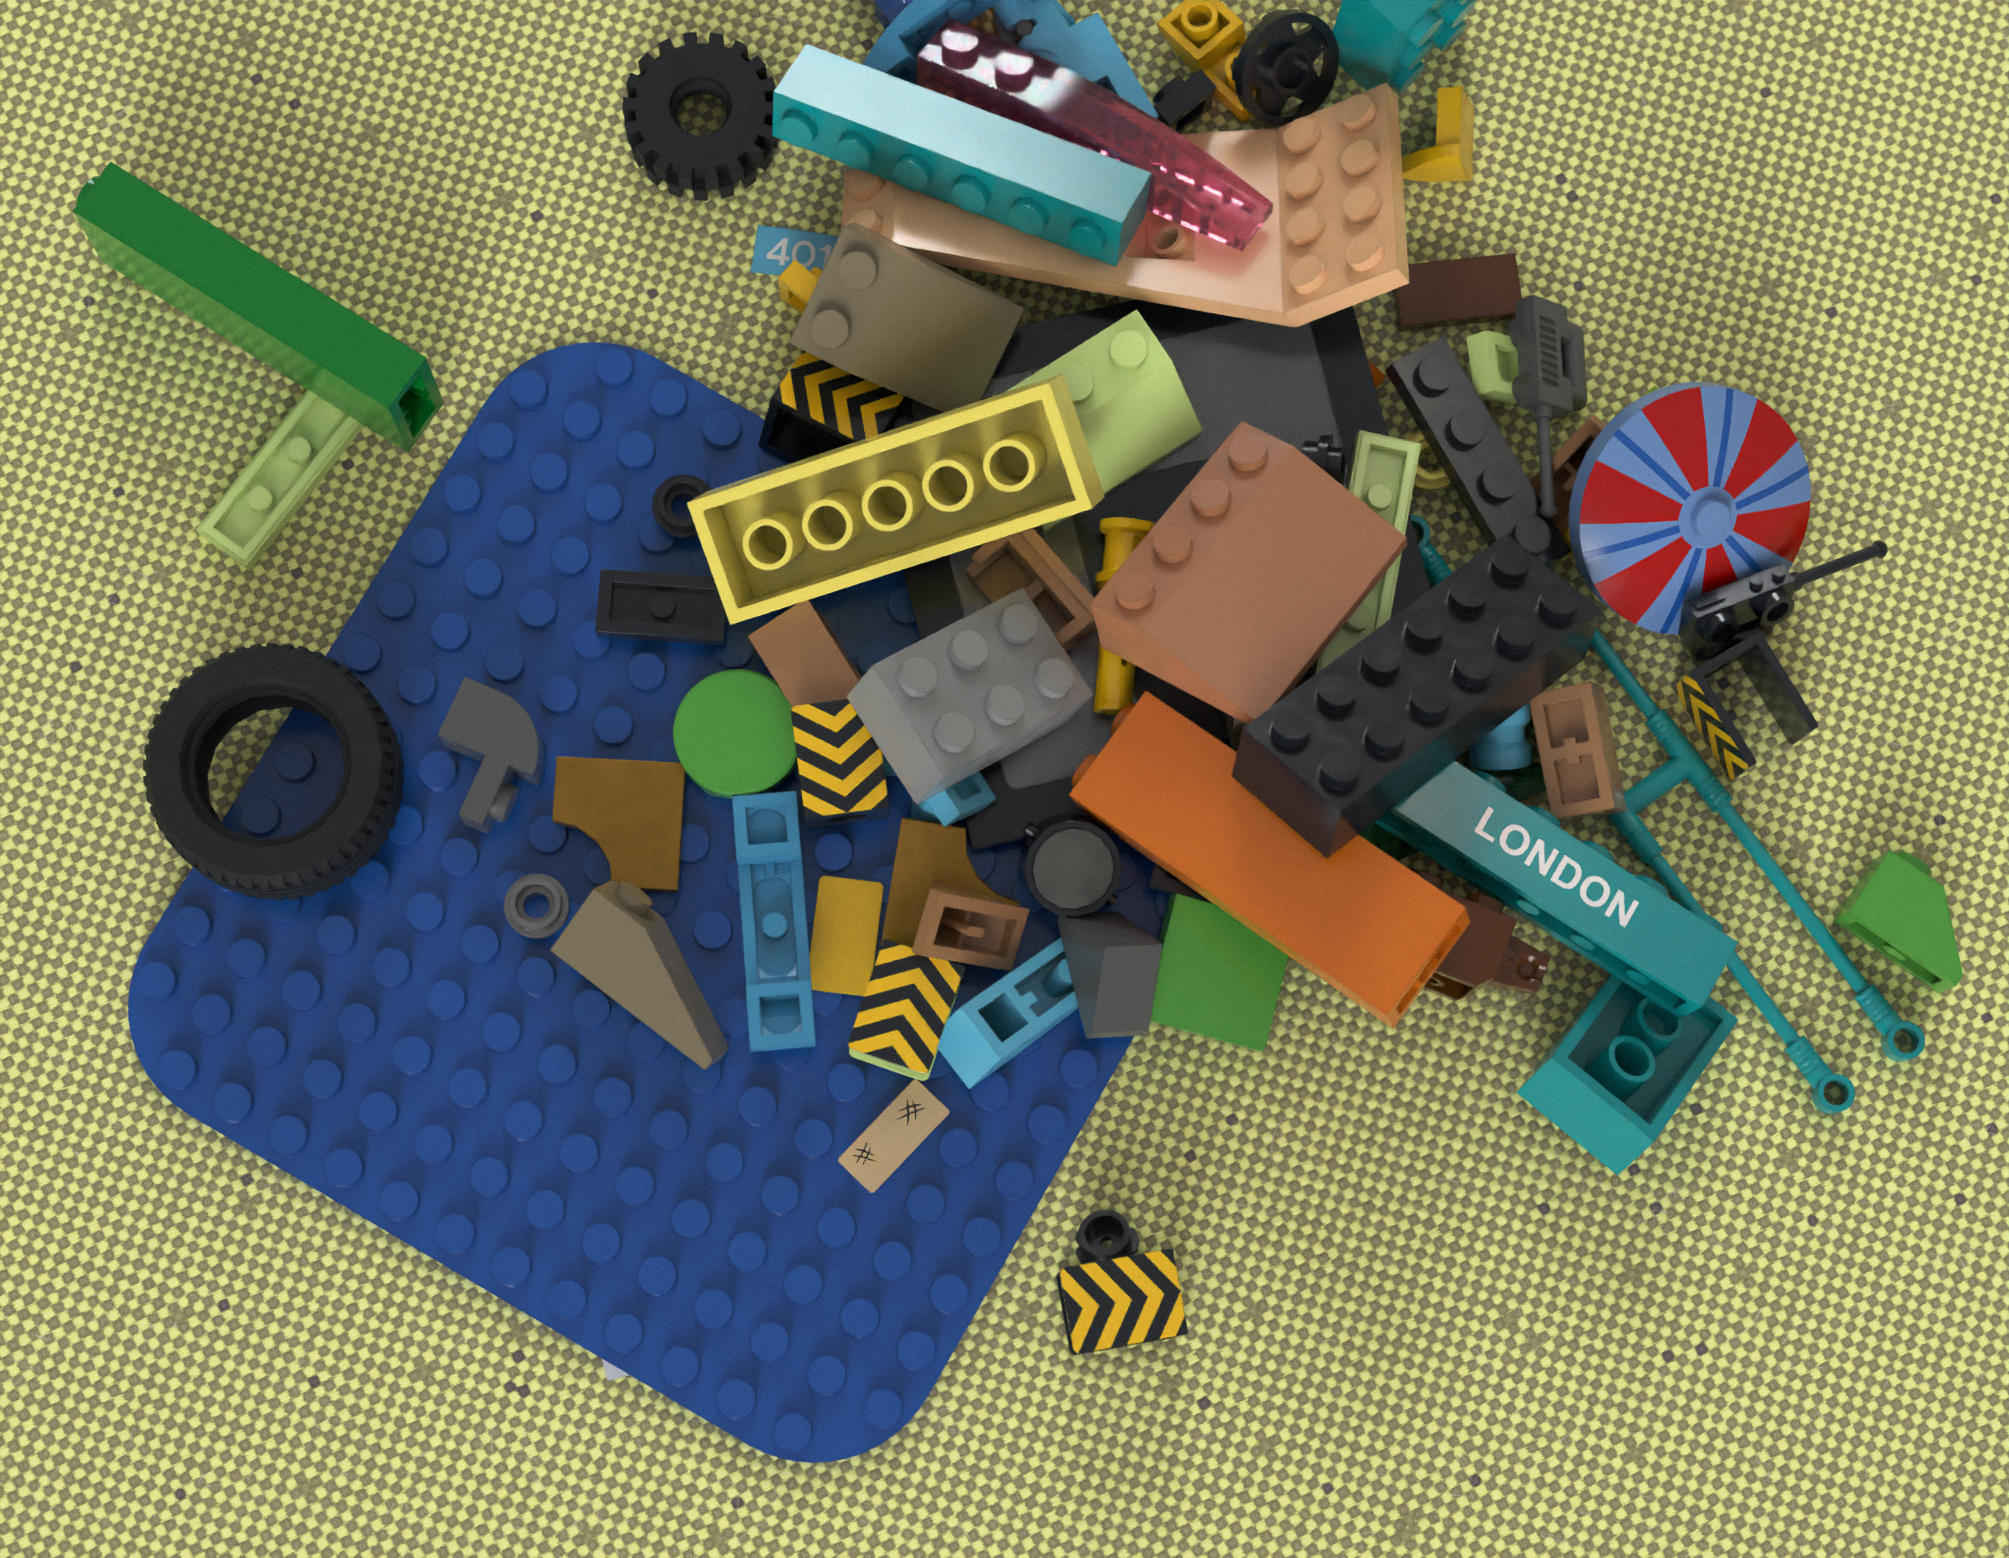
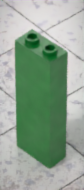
[72,161,444,453]

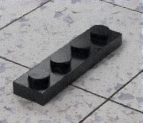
[1385,336,1571,567]

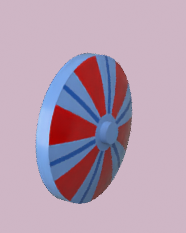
[1569,382,1811,635]

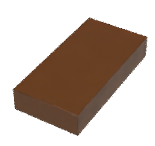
[1393,253,1522,332]

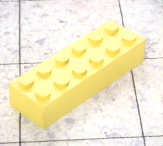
[687,373,1105,625]

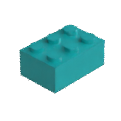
[1332,0,1477,93]

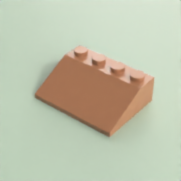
[1090,421,1408,725]

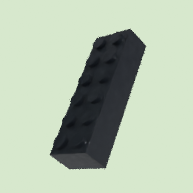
[1231,534,1602,858]

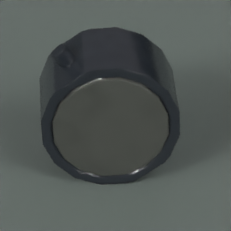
[1019,813,1122,917]

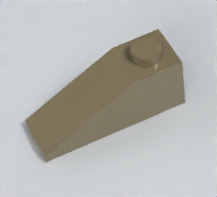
[550,879,730,1070]

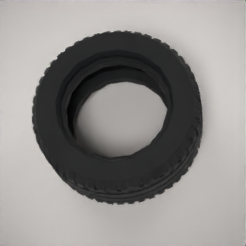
[143,643,405,900]

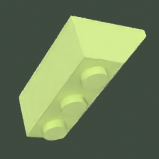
[1004,309,1203,534]

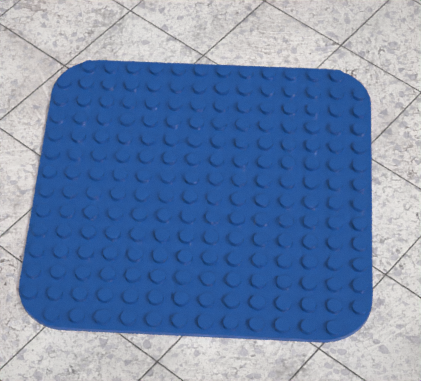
[128,342,1170,1463]

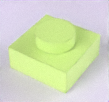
[1466,330,1519,405]

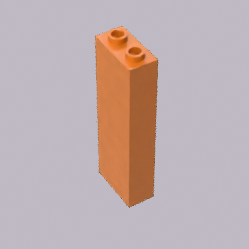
[1069,691,1471,1029]

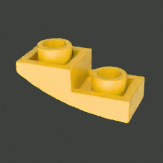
[1157,0,1256,123]

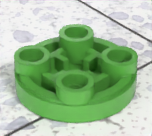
[673,669,797,799]

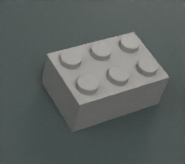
[846,587,1094,805]

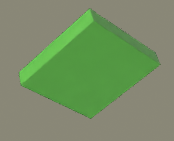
[1150,893,1289,1052]

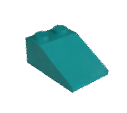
[1516,973,1738,1176]

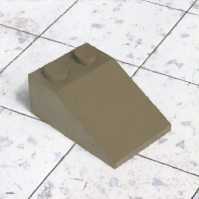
[789,222,1026,412]

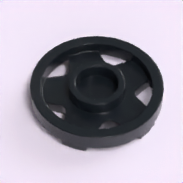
[1232,9,1339,126]

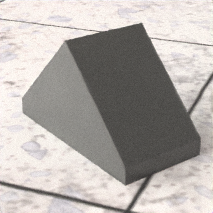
[1057,912,1162,1039]

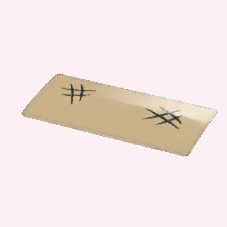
[838,1079,949,1193]

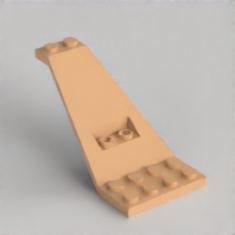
[841,82,1409,328]

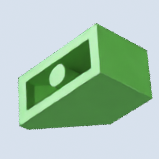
[1833,850,1963,994]

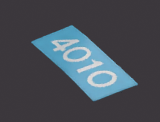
[751,225,839,275]

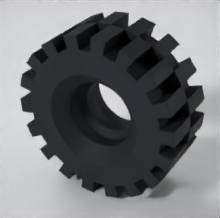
[622,32,779,201]

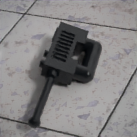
[1678,540,1888,661]

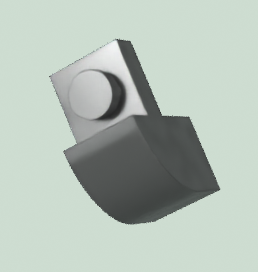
[438,676,545,834]

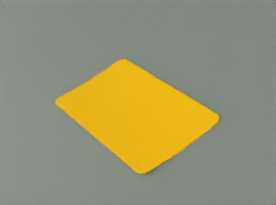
[810,876,883,996]

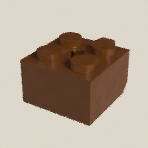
[1408,868,1550,1001]

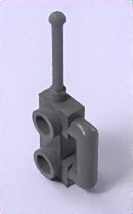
[1509,295,1587,518]

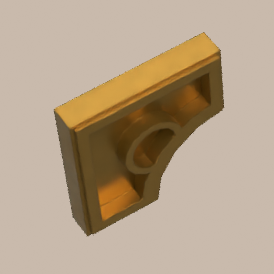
[552,756,686,893]
[881,816,1019,948]

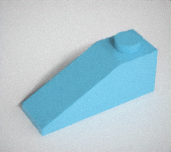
[937,937,1078,1089]

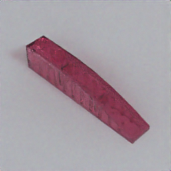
[917,18,1273,251]

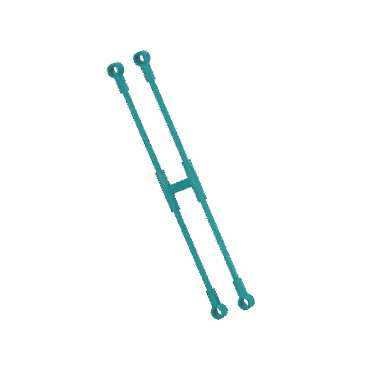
[1410,515,1925,1114]

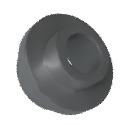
[504,873,570,939]

